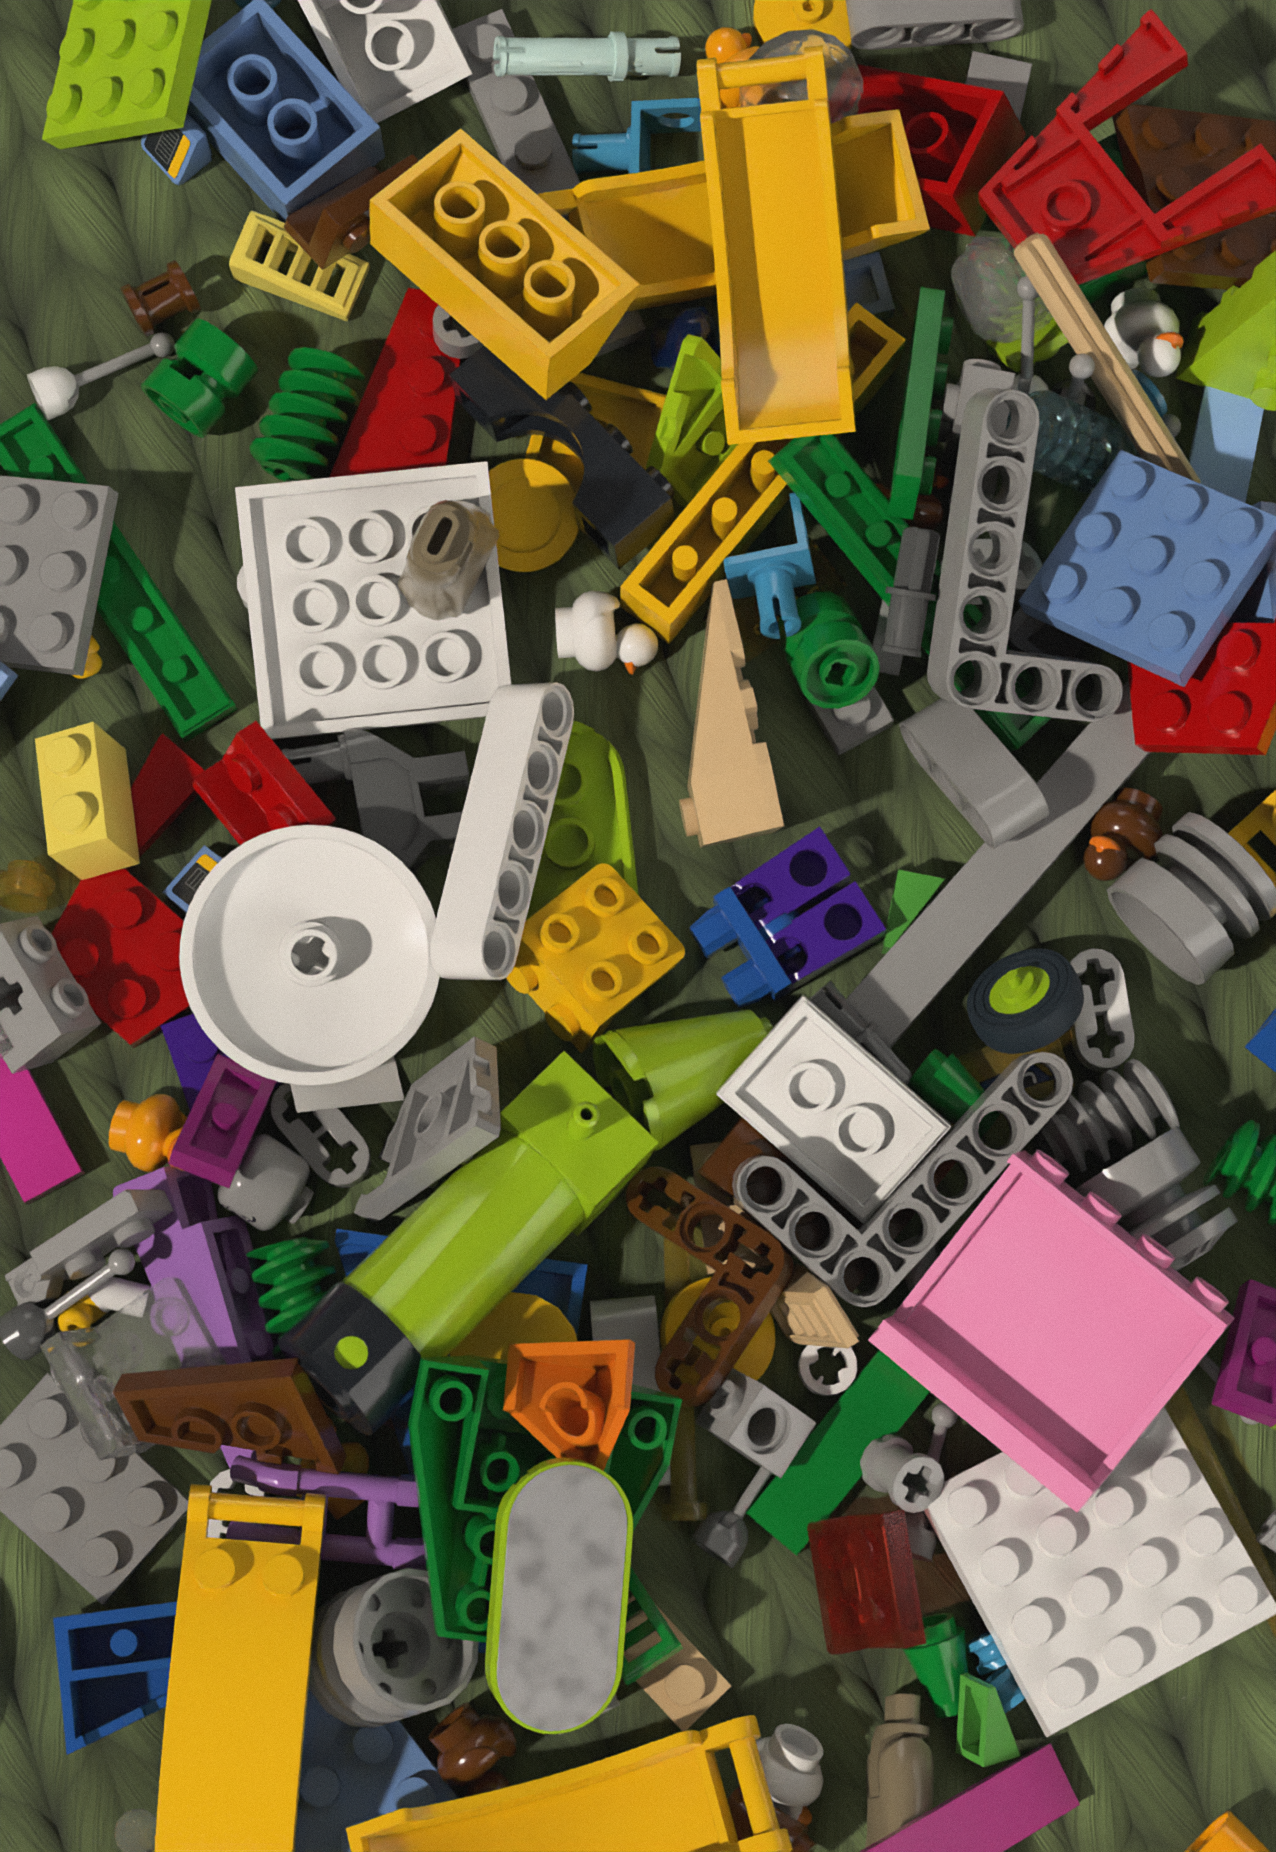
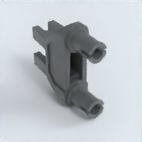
[282,728,469,876]

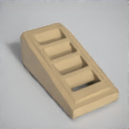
[770,1263,859,1349]

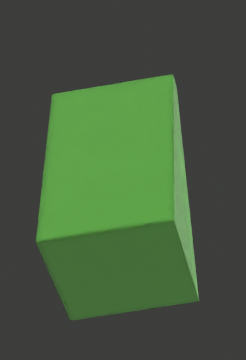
[881,869,945,954]
[956,1673,1020,1767]

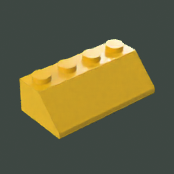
[370,128,640,400]

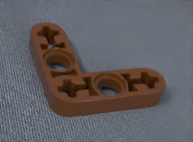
[626,1166,793,1407]

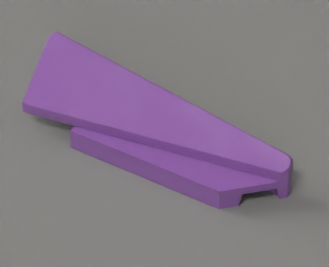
[113,1166,279,1468]

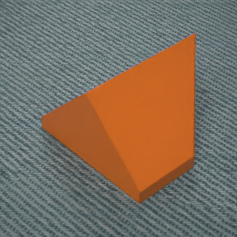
[503,1339,635,1471]

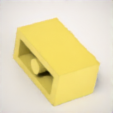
[35,722,140,880]

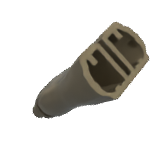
[398,500,499,621]
[865,1694,934,1848]

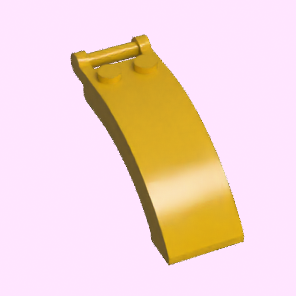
[697,45,856,445]
[537,109,930,312]
[155,1484,326,1852]
[346,1715,793,1852]

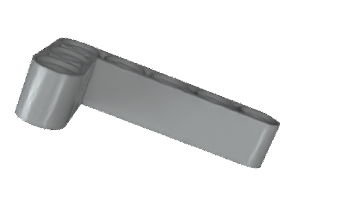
[927,388,1123,722]
[732,1052,1073,1307]

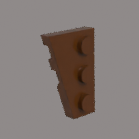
[113,1358,347,1475]

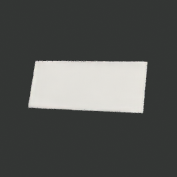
[290,1056,404,1113]

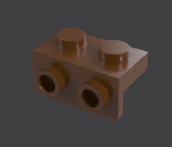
[284,154,419,270]

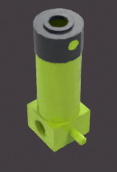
[277,1051,659,1435]

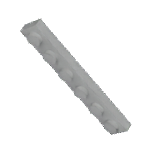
[452,9,646,358]

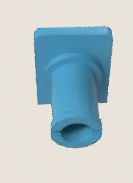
[572,98,701,174]
[723,493,816,639]

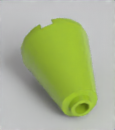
[593,1009,773,1151]

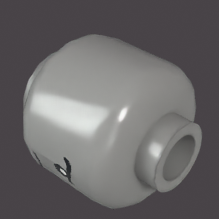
[218,1134,314,1231]

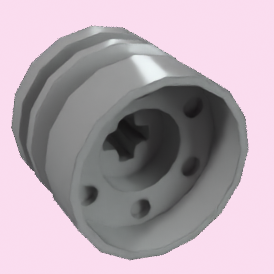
[1107,812,1276,985]
[1074,1126,1238,1271]
[309,1568,479,1728]

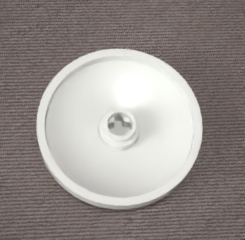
[179,825,440,1086]

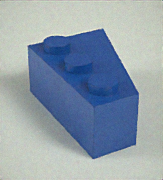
[53,1601,177,1755]

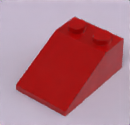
[828,62,1026,237]

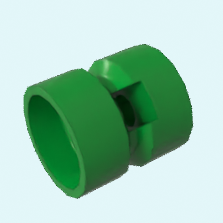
[140,318,259,438]
[777,592,880,709]

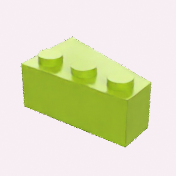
[1175,250,1276,411]

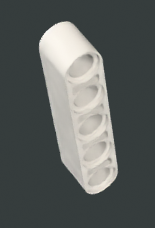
[430,682,574,980]

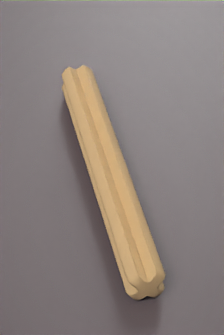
[1014,233,1200,483]

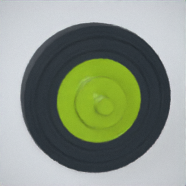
[967,949,1084,1054]

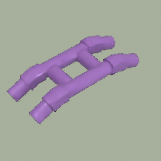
[226,1455,427,1570]

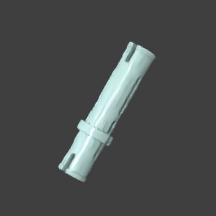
[493,32,681,82]

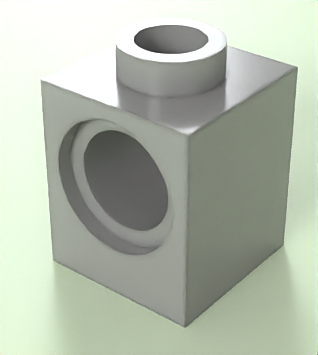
[695,1368,816,1478]

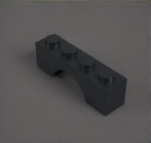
[449,346,675,570]

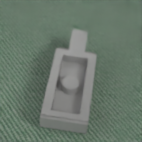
[4,1189,174,1305]

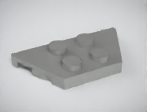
[354,1036,501,1223]

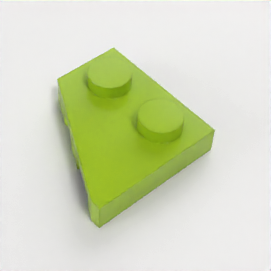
[646,334,738,508]

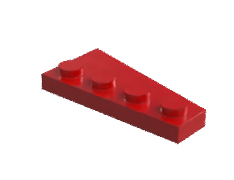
[329,288,462,478]

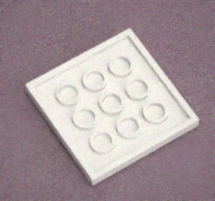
[235,461,511,740]
[923,1407,1276,1738]

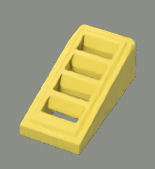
[229,210,370,321]

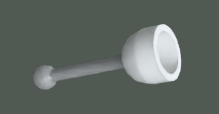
[1007,275,1051,424]
[27,332,175,421]

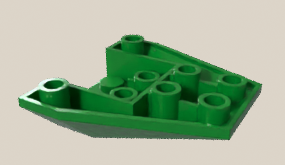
[408,1355,682,1643]

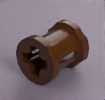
[120,260,201,337]

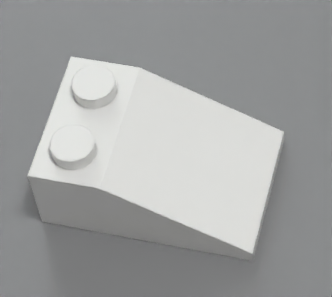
[298,0,473,123]

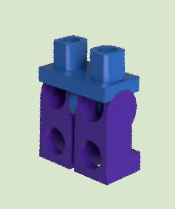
[690,826,886,1009]

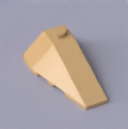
[679,579,784,848]

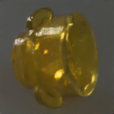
[0,860,56,913]

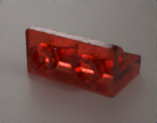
[807,1510,926,1655]

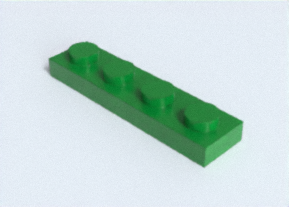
[888,287,954,520]

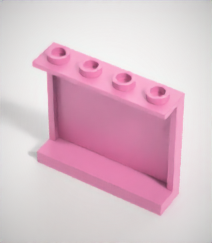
[868,1150,1235,1512]

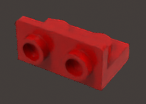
[192,721,336,845]

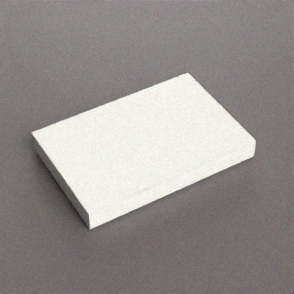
[716,994,951,1224]

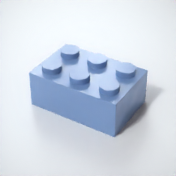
[187,0,385,223]

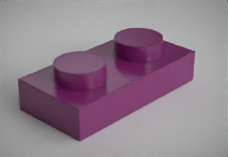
[168,1054,277,1189]
[1212,1279,1276,1427]

